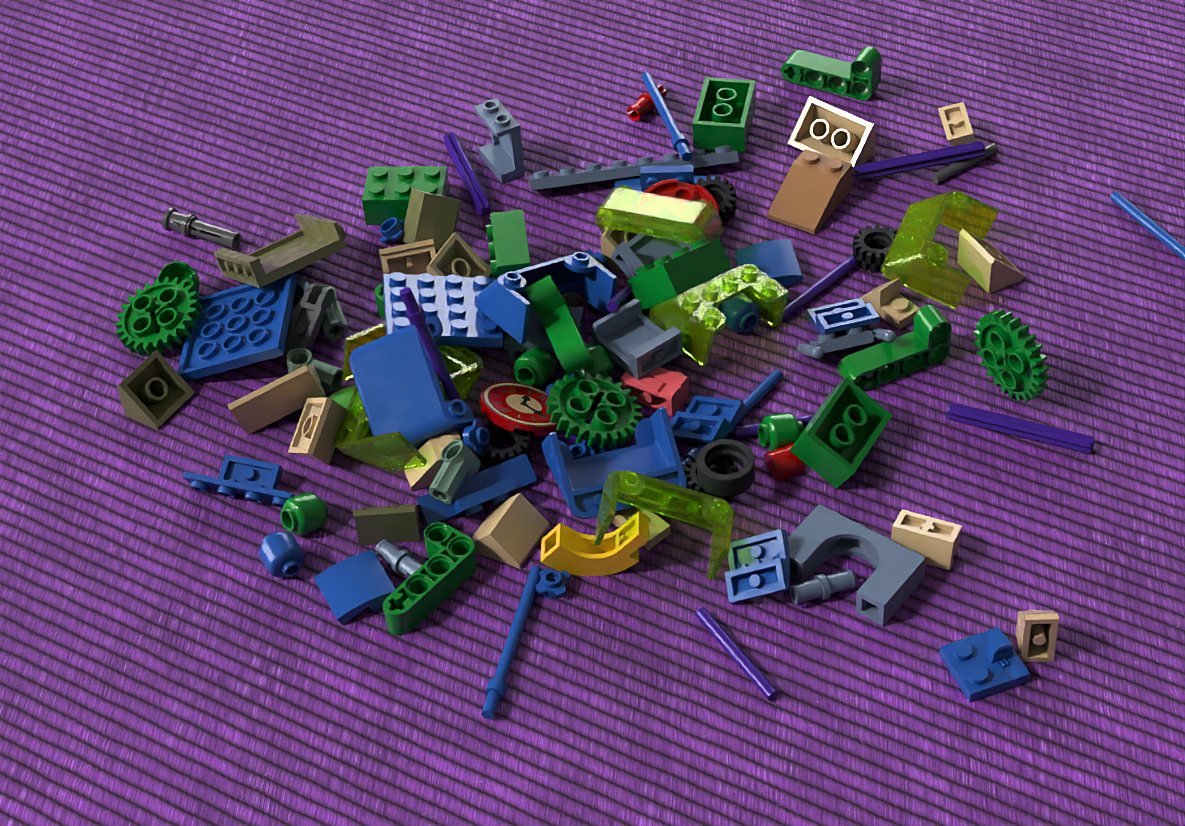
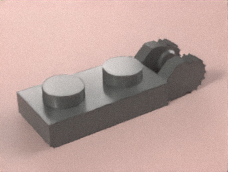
[283,283,335,356]

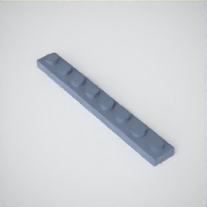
[528,145,739,191]

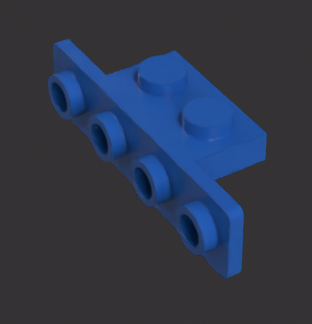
[615,165,721,199]
[183,454,296,509]
[417,454,537,526]

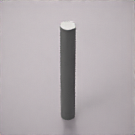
[931,143,998,184]

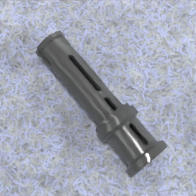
[162,207,241,249]

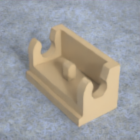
[938,102,975,147]
[379,239,436,275]
[891,509,962,570]

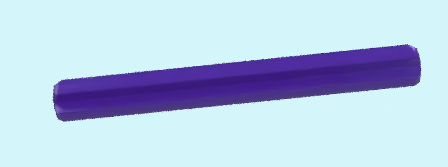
[443,132,493,217]
[854,141,985,181]
[947,402,1095,454]

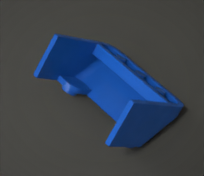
[477,252,618,344]

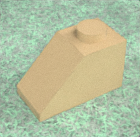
[403,431,462,491]
[1016,610,1059,662]

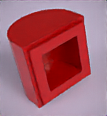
[764,443,805,482]

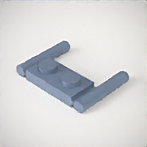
[797,326,896,359]

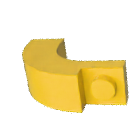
[541,511,650,576]

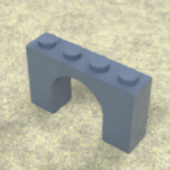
[788,504,926,626]

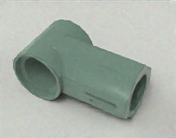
[314,285,348,341]
[287,348,344,392]
[429,439,481,504]

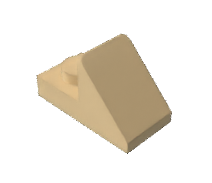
[860,278,920,330]

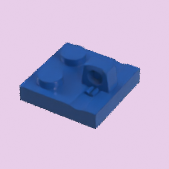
[939,627,1030,703]

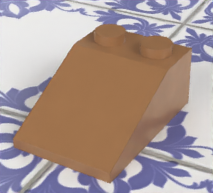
[767,149,853,234]

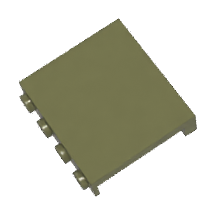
[213,213,347,288]

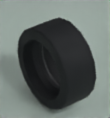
[697,439,755,497]

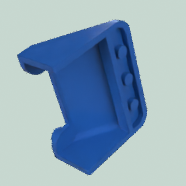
[349,317,474,454]
[541,407,687,519]

